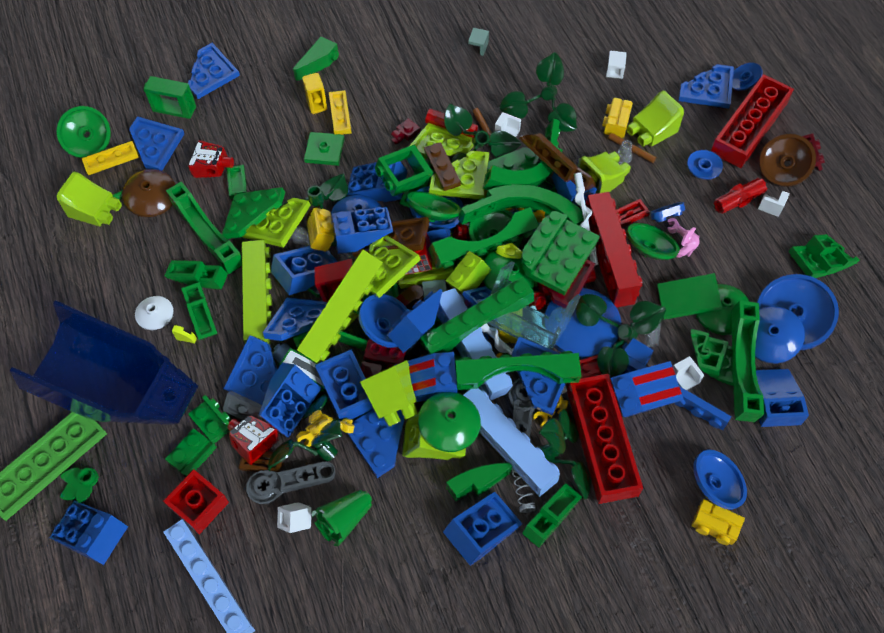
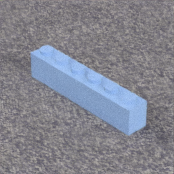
[437,288,513,401]
[463,388,560,497]
[164,519,256,633]

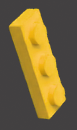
[329,90,352,135]
[82,141,139,175]

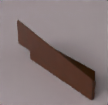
[519,133,595,191]

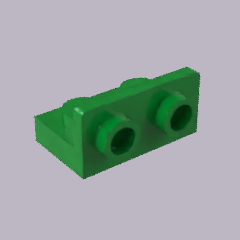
[188,395,231,444]

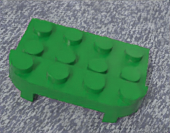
[521,211,600,296]

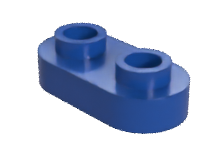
[650,202,685,222]

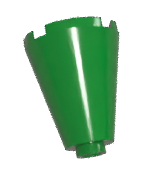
[312,490,372,546]

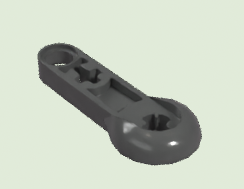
[509,378,535,439]
[246,461,335,504]

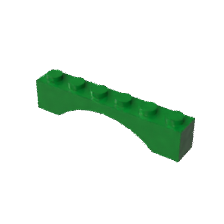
[166,182,242,274]
[428,207,539,269]
[421,277,534,355]
[731,300,764,422]
[455,351,582,390]

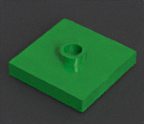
[304,132,345,166]

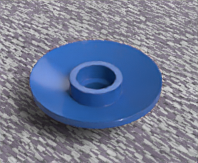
[732,63,763,91]
[687,150,723,179]

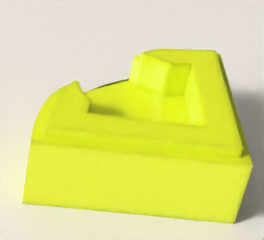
[496,243,522,259]
[172,325,197,343]

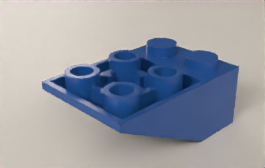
[347,161,408,202]
[332,207,393,254]
[388,289,443,353]
[259,362,321,438]
[756,369,809,427]
[49,501,128,565]

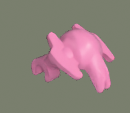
[668,218,700,258]

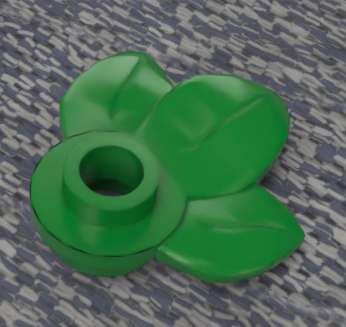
[60,468,99,503]

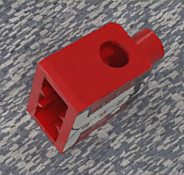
[188,141,234,178]
[227,416,279,465]

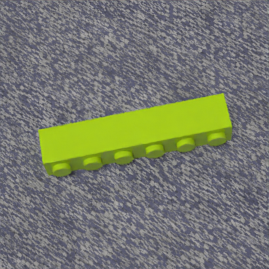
[242,240,273,345]
[297,250,385,363]

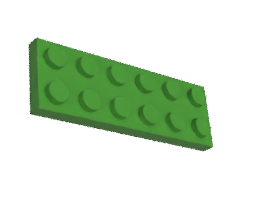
[0,406,107,521]

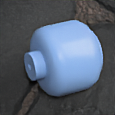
[273,343,292,363]

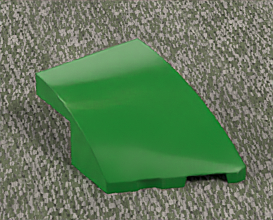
[788,234,860,278]
[690,329,734,386]

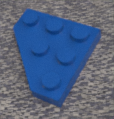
[188,43,240,99]
[678,64,734,109]
[129,116,184,171]
[263,297,328,341]
[224,335,277,405]
[511,337,565,415]
[347,409,405,478]

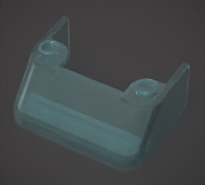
[488,261,581,350]

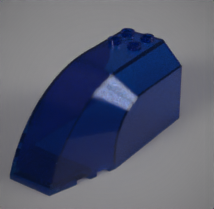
[10,300,198,425]

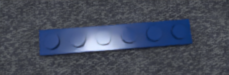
[623,357,731,430]

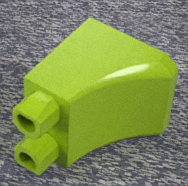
[627,90,684,147]
[577,151,631,194]
[57,171,122,227]
[360,360,417,426]
[402,411,466,460]

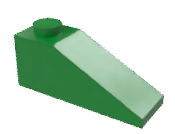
[293,37,339,81]

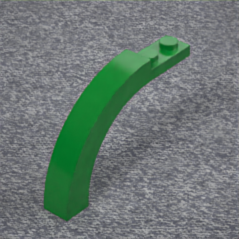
[483,119,562,190]
[458,185,584,225]

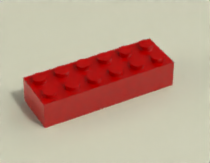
[711,74,794,168]
[586,192,643,307]
[567,374,643,504]

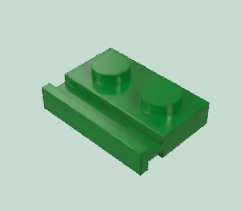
[165,428,217,477]

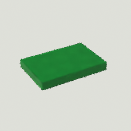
[658,273,722,320]

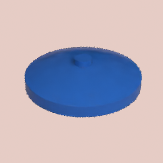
[757,274,839,350]
[544,288,621,359]

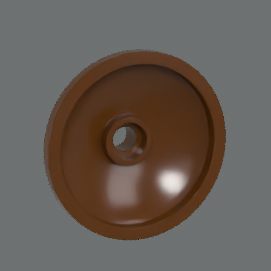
[760,134,816,187]
[122,169,175,217]

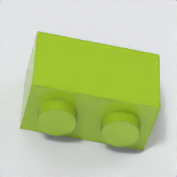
[445,251,491,295]

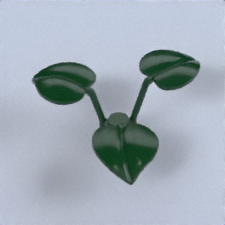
[500,52,577,132]
[444,104,521,163]
[280,173,348,246]
[576,294,666,382]
[268,393,342,471]
[535,409,591,500]

